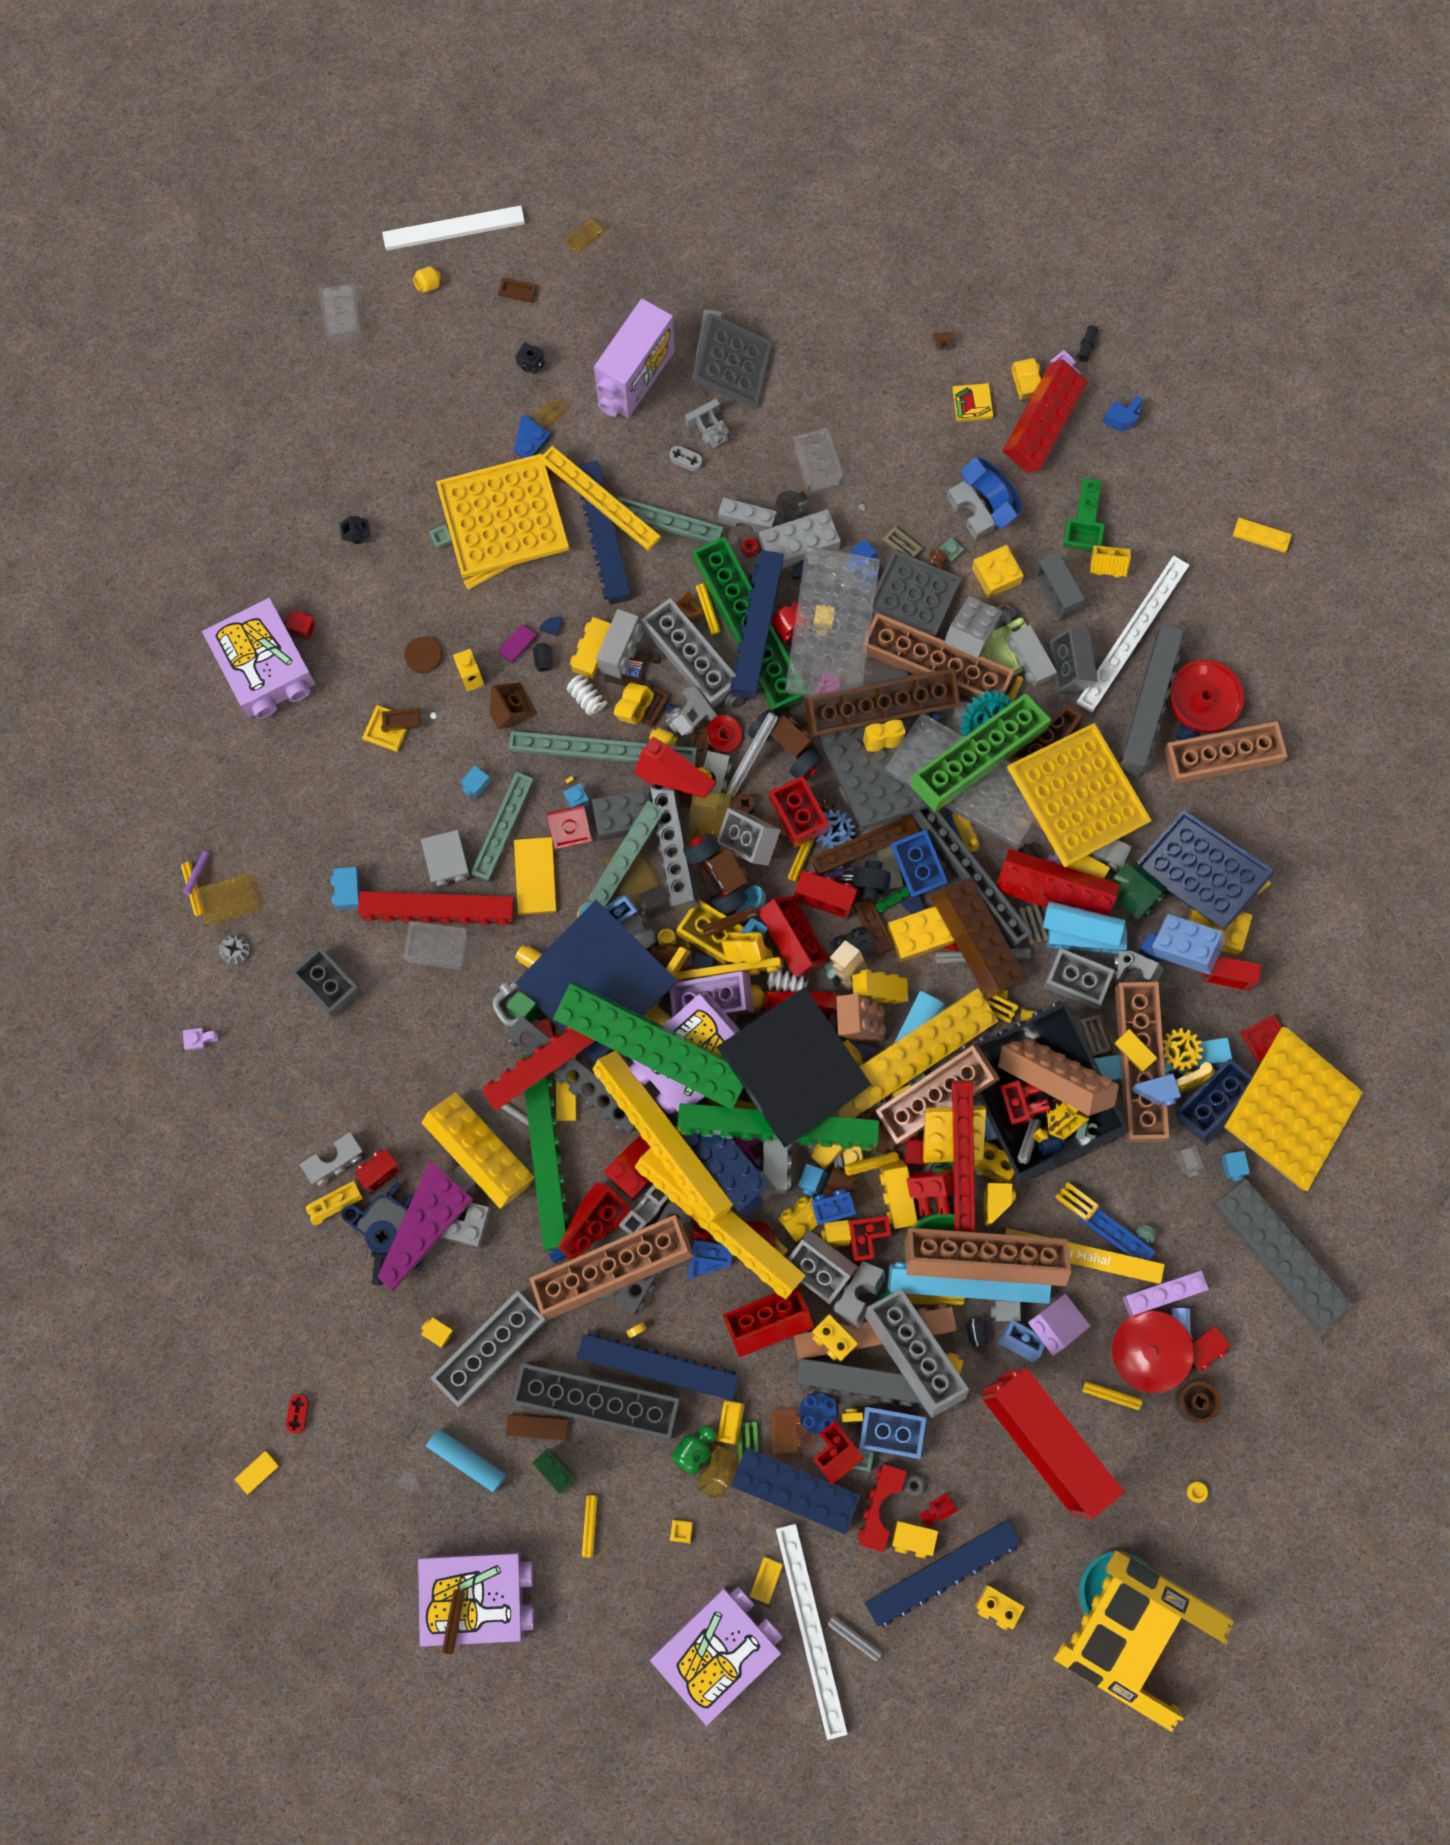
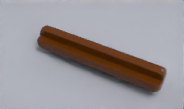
[702,906,757,937]
[442,1589,465,1654]

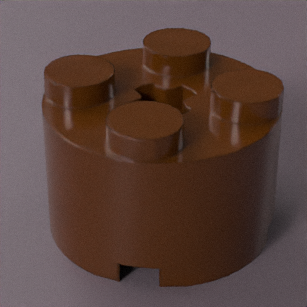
[1176,1381,1221,1423]

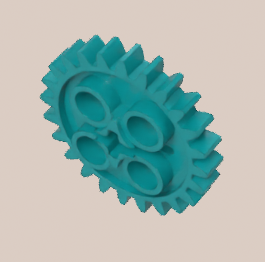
[959,690,1013,738]

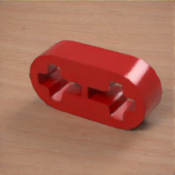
[286,1394,309,1434]

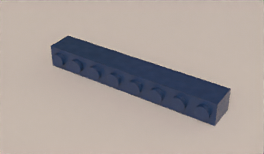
[577,461,631,605]
[730,550,784,699]
[577,1332,739,1401]
[864,1520,1020,1628]

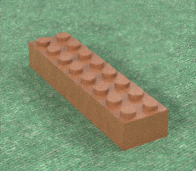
[860,613,1015,699]
[1115,982,1169,1142]
[529,1215,694,1320]
[905,1228,1071,1286]

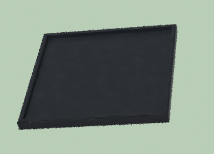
[716,987,871,1148]

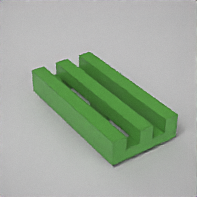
[738,1422,759,1463]

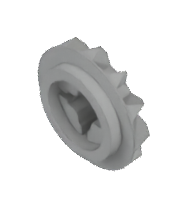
[219,934,250,964]

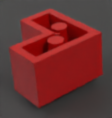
[848,1216,891,1263]
[813,1421,864,1484]

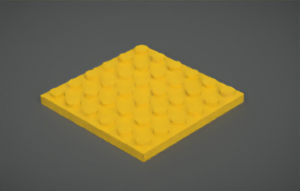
[436,454,569,579]
[1007,723,1152,867]
[1224,1027,1363,1191]

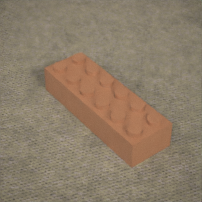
[1163,721,1288,785]
[998,1038,1119,1116]
[875,1045,1000,1144]

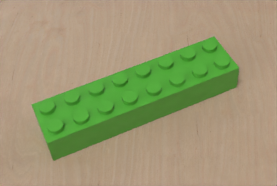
[910,693,1051,812]

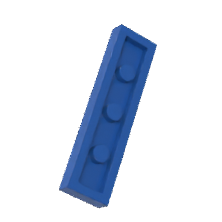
[1078,1205,1156,1261]

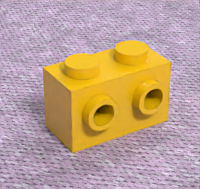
[811,1314,858,1362]
[975,1585,1025,1630]

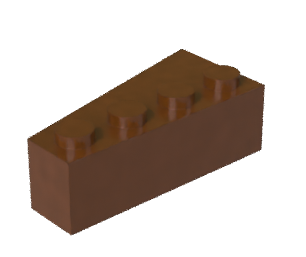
[1010,706,1083,764]

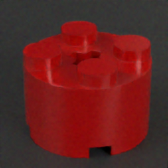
[771,601,813,643]

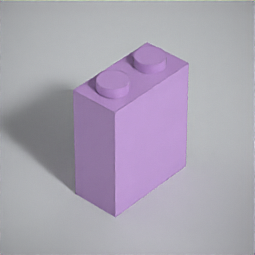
[1028,1293,1090,1355]

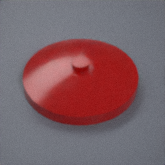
[1168,660,1244,733]
[1112,1310,1194,1393]

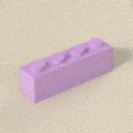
[1122,1271,1209,1317]

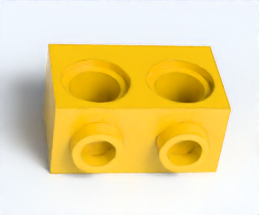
[974,1141,1014,1184]

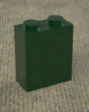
[1111,858,1167,920]
[532,1448,578,1494]

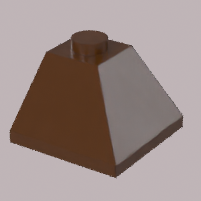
[490,682,537,729]

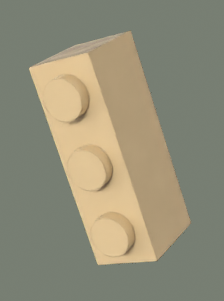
[830,940,869,990]

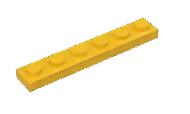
[675,957,784,982]

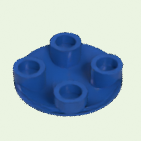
[799,1392,837,1434]

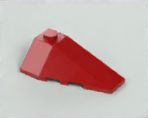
[634,736,717,798]
[764,991,843,1034]
[557,1182,632,1260]

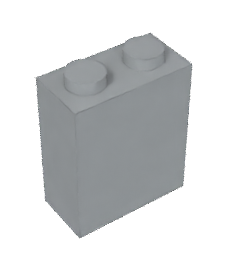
[421,830,470,888]

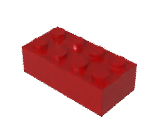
[757,896,831,977]
[722,1287,814,1358]

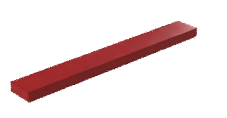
[952,1080,975,1233]

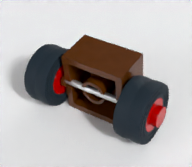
[748,709,823,780]
[683,833,748,914]

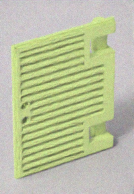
[980,618,1027,676]

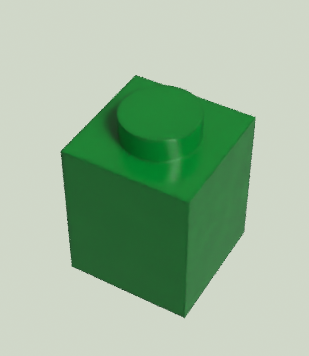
[506,991,540,1023]

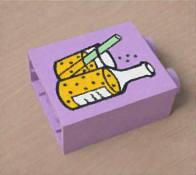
[594,298,675,418]
[202,598,316,719]
[629,990,740,1114]
[418,1552,534,1646]
[650,1587,783,1726]

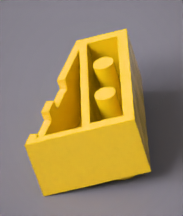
[879,1160,917,1229]

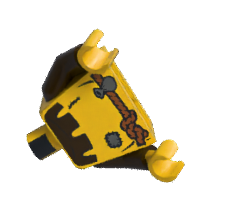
[1033,1098,1089,1143]

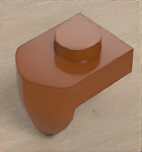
[676,591,703,622]

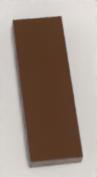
[853,900,895,956]
[506,1415,569,1440]

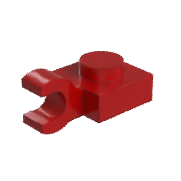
[919,1493,957,1528]

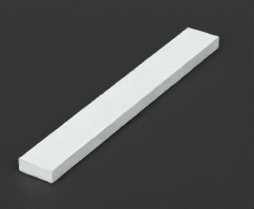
[382,206,525,251]

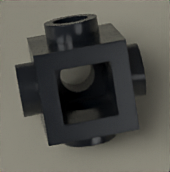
[515,342,545,374]
[339,516,371,544]

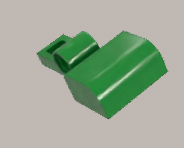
[1063,478,1104,552]

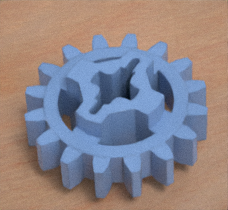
[816,809,855,849]

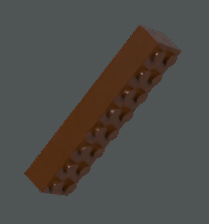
[803,668,961,736]

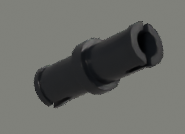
[1077,325,1098,362]

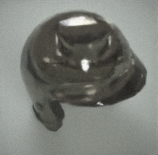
[776,490,809,522]

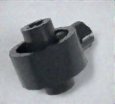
[841,860,891,901]

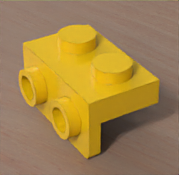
[778,1196,818,1242]

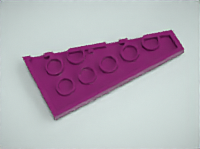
[378,1161,473,1291]

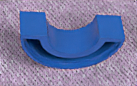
[960,457,1023,529]

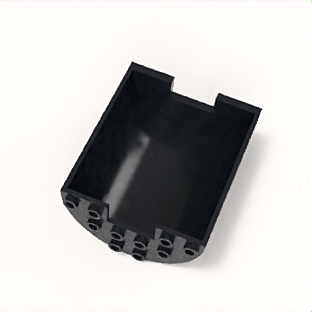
[957,1001,1130,1183]

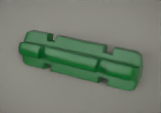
[875,887,910,913]

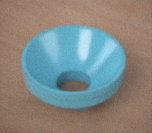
[736,885,766,916]

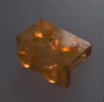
[771,1410,801,1453]

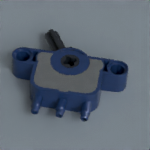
[341,1182,425,1286]

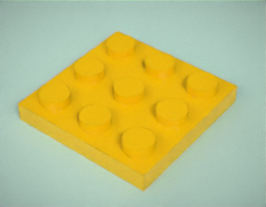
[923,1105,986,1163]

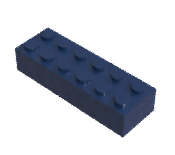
[673,1100,777,1216]
[731,1447,861,1535]

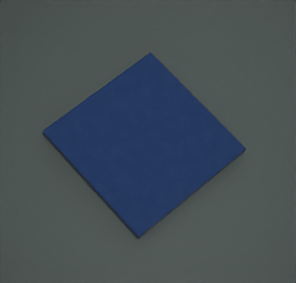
[515,899,678,1064]

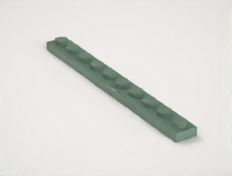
[508,731,697,766]

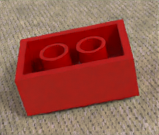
[769,776,829,848]
[794,870,857,920]

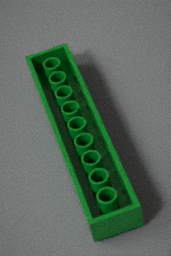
[691,536,808,715]
[553,981,744,1110]

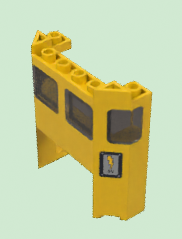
[1054,1550,1234,1732]

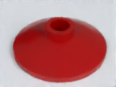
[706,715,742,753]

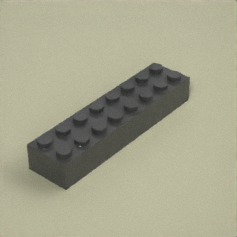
[1119,624,1185,778]
[1212,1179,1353,1332]
[795,1359,960,1413]
[511,1363,680,1440]

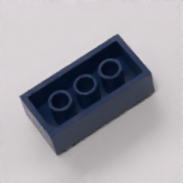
[1175,1058,1253,1146]

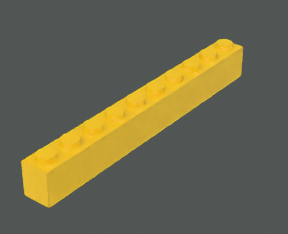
[592,1051,733,1224]
[635,1148,806,1300]

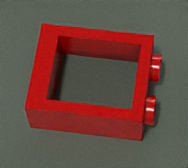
[1202,956,1261,991]

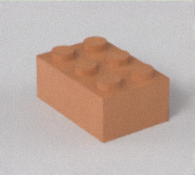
[836,993,886,1044]

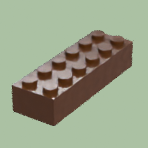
[931,878,1027,999]

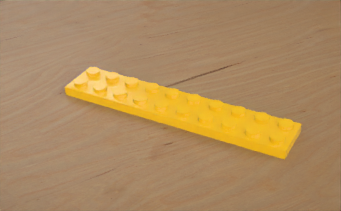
[831,988,998,1118]

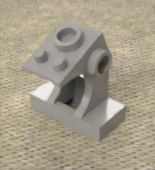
[685,399,729,448]
[665,687,717,736]
[1114,951,1164,982]

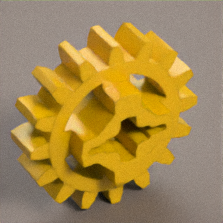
[1163,1028,1203,1072]

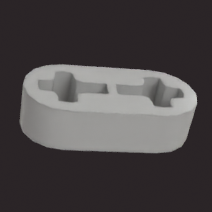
[669,446,702,471]

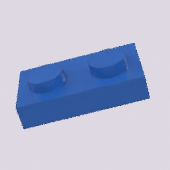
[811,1188,856,1225]

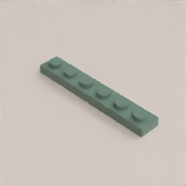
[618,497,723,543]
[471,772,534,882]
[588,801,665,907]

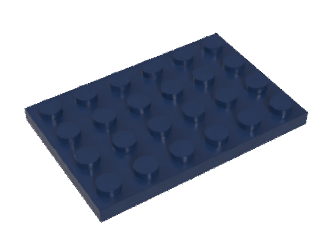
[1137,810,1275,931]

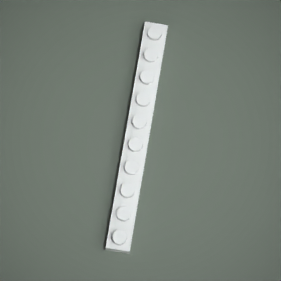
[1076,555,1189,713]
[776,1524,847,1740]

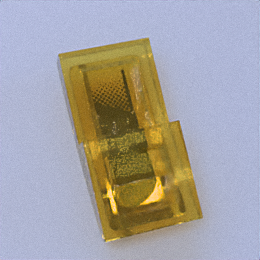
[564,218,604,253]

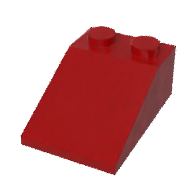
[603,1135,651,1201]

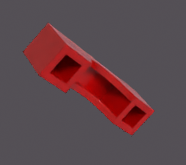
[857,1464,907,1553]

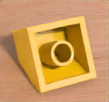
[984,1183,1016,1227]

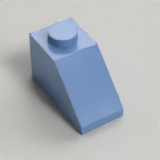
[605,895,638,922]
[1132,1074,1181,1107]

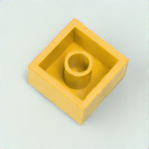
[972,545,1024,599]

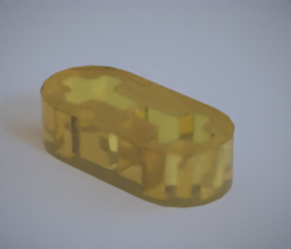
[535,399,564,429]

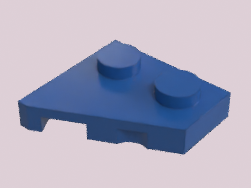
[514,415,551,458]

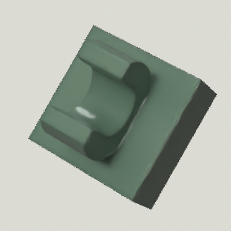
[824,962,842,987]
[1076,1119,1098,1140]

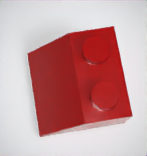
[354,1148,402,1194]

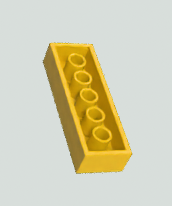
[422,1092,535,1209]

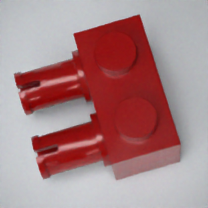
[1000,1080,1051,1126]
[907,1170,953,1216]

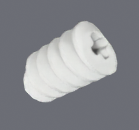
[567,674,607,715]
[767,969,809,992]

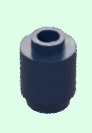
[1034,1135,1065,1156]

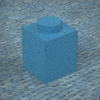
[460,766,491,799]
[563,784,590,808]
[1221,1151,1250,1182]
[798,1164,830,1197]

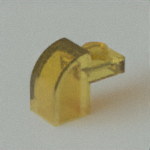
[698,1446,736,1498]

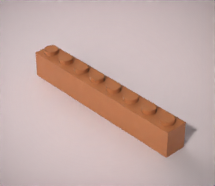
[793,1304,957,1360]

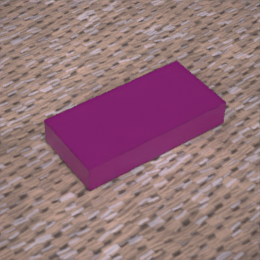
[498,624,537,664]

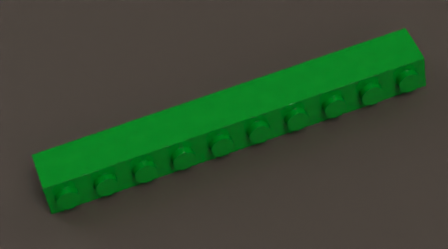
[521,1055,569,1252]
[677,1103,879,1151]

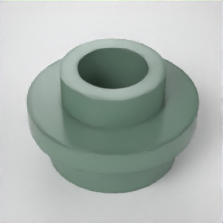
[1136,1225,1156,1243]

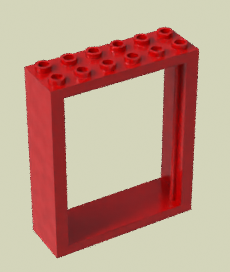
[980,1367,1125,1520]

